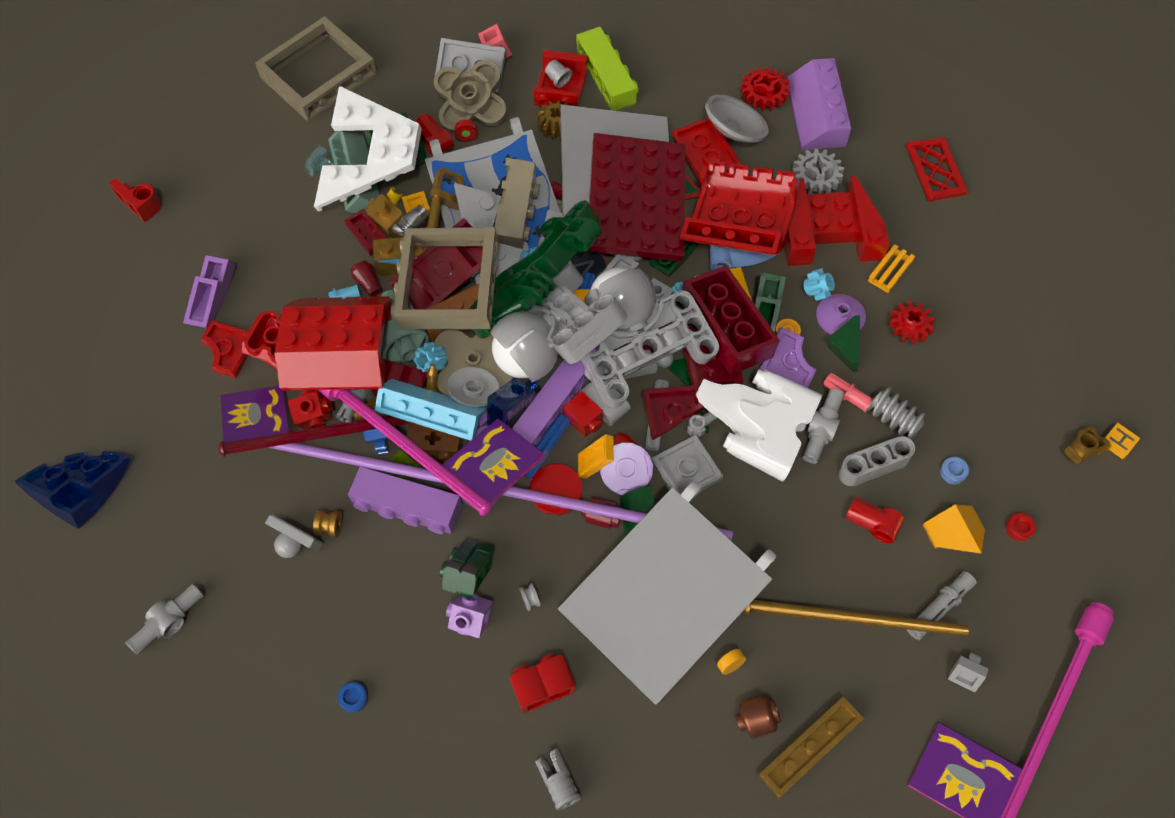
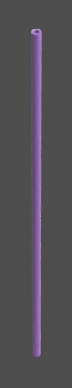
[268,443,733,541]

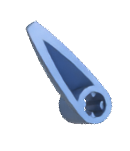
[710,245,779,270]

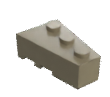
[495,158,540,249]

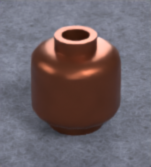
[736,695,781,739]

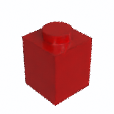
[563,391,603,438]

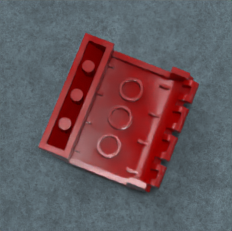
[680,160,799,255]
[275,296,392,391]

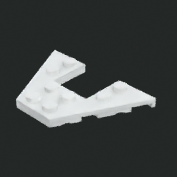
[314,87,422,211]

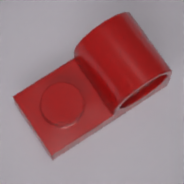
[109,178,162,223]

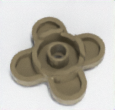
[434,60,507,133]
[434,329,514,397]

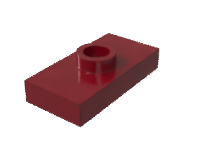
[343,209,388,256]

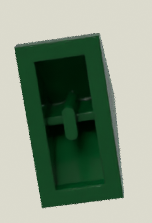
[828,315,860,372]

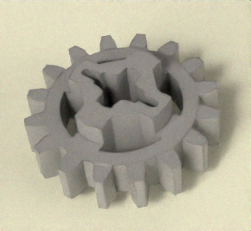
[792,148,844,194]

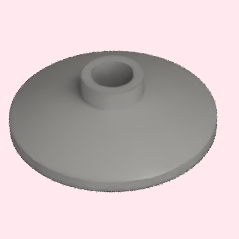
[447,367,499,407]

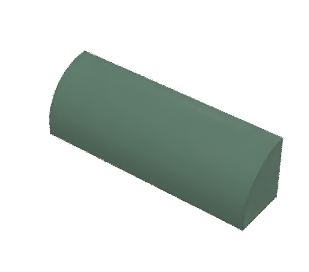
[328,131,379,213]

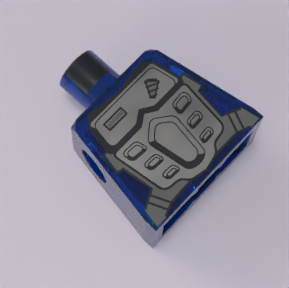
[487,377,541,429]

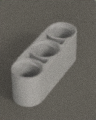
[839,436,915,486]

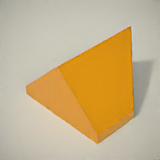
[923,504,985,554]

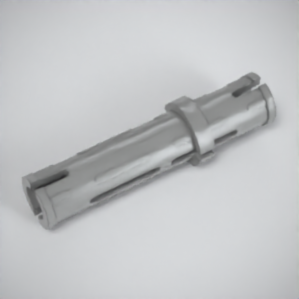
[907,571,977,640]

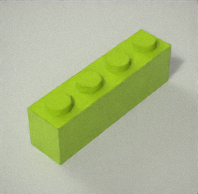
[576,27,639,111]

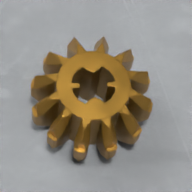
[537,101,568,139]

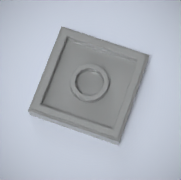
[651,434,723,495]

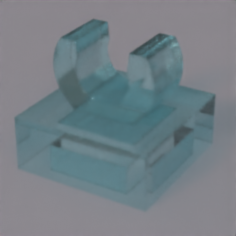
[305,145,333,177]

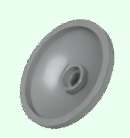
[705,94,769,143]

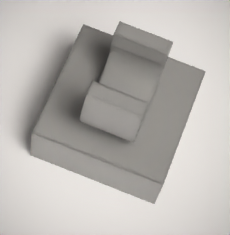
[948,652,988,692]

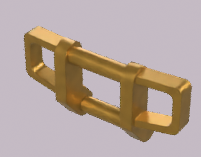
[422,168,464,253]

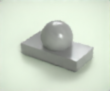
[265,515,323,558]

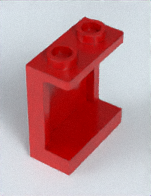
[533,50,588,107]

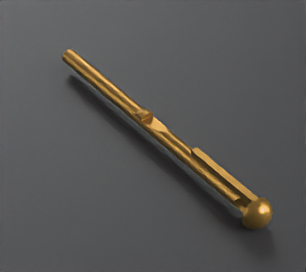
[743,600,969,637]

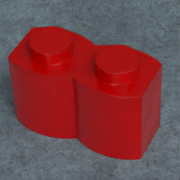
[509,654,576,713]

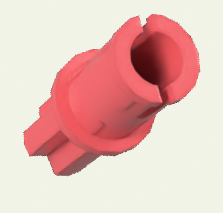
[823,373,874,412]

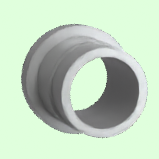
[545,60,573,88]

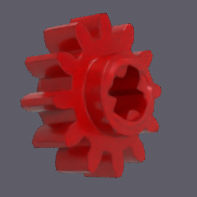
[888,301,936,345]

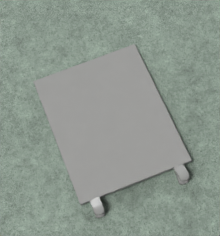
[560,105,669,217]
[558,481,776,705]

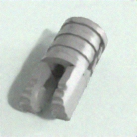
[535,748,581,811]

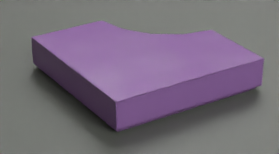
[760,327,816,388]

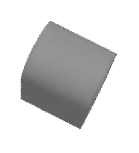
[579,381,631,426]

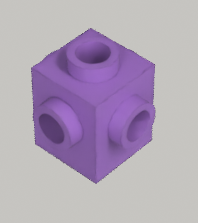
[446,594,493,638]

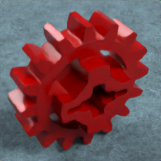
[741,66,791,111]

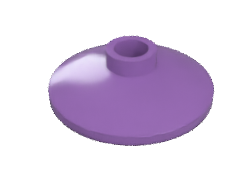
[816,294,866,335]

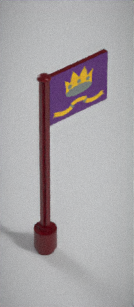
[218,386,409,457]

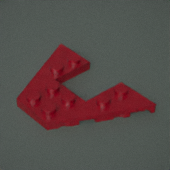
[643,323,744,440]

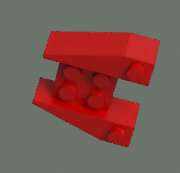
[785,175,889,266]

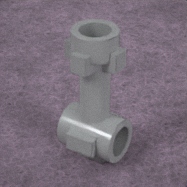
[687,412,718,437]

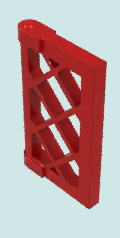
[906,137,968,202]

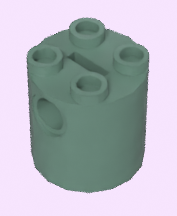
[381,290,429,364]

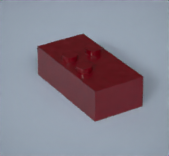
[682,265,780,375]

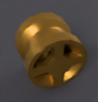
[313,509,342,538]

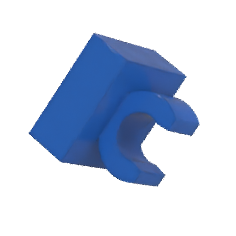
[364,429,390,454]

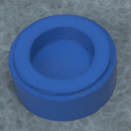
[338,682,368,713]

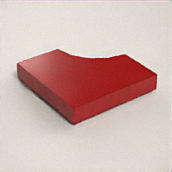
[201,320,249,379]

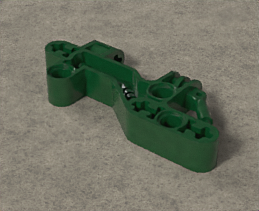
[469,200,602,338]

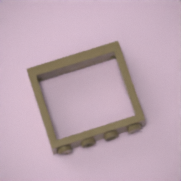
[255,16,377,122]
[391,227,499,329]

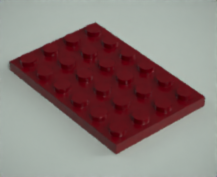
[587,133,685,262]

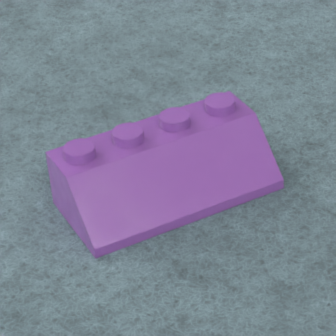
[787,58,851,150]

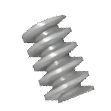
[866,387,926,440]

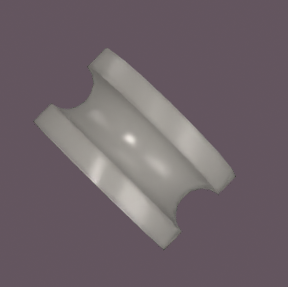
[519,583,541,611]

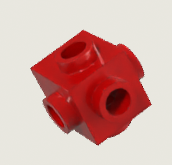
[288,390,333,429]

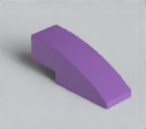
[183,255,236,328]

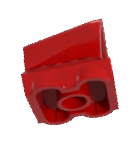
[242,310,281,371]

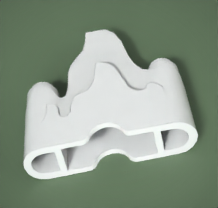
[696,369,822,482]

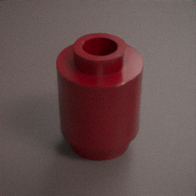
[582,497,623,529]

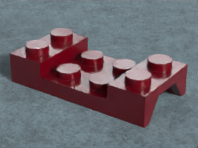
[388,218,483,310]

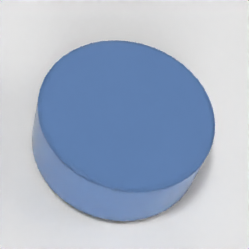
[940,457,969,485]

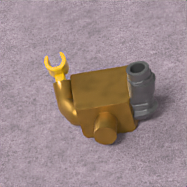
[366,187,429,238]

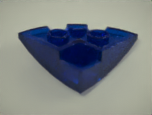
[15,451,131,529]

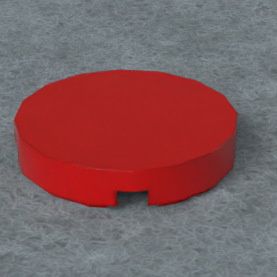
[530,464,582,516]

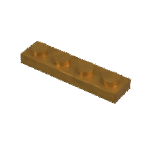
[758,696,864,799]

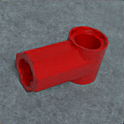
[415,113,454,157]
[845,497,905,544]

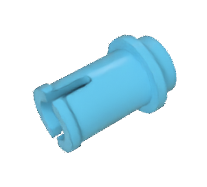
[328,284,360,299]

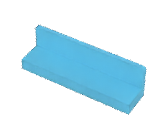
[375,379,486,441]

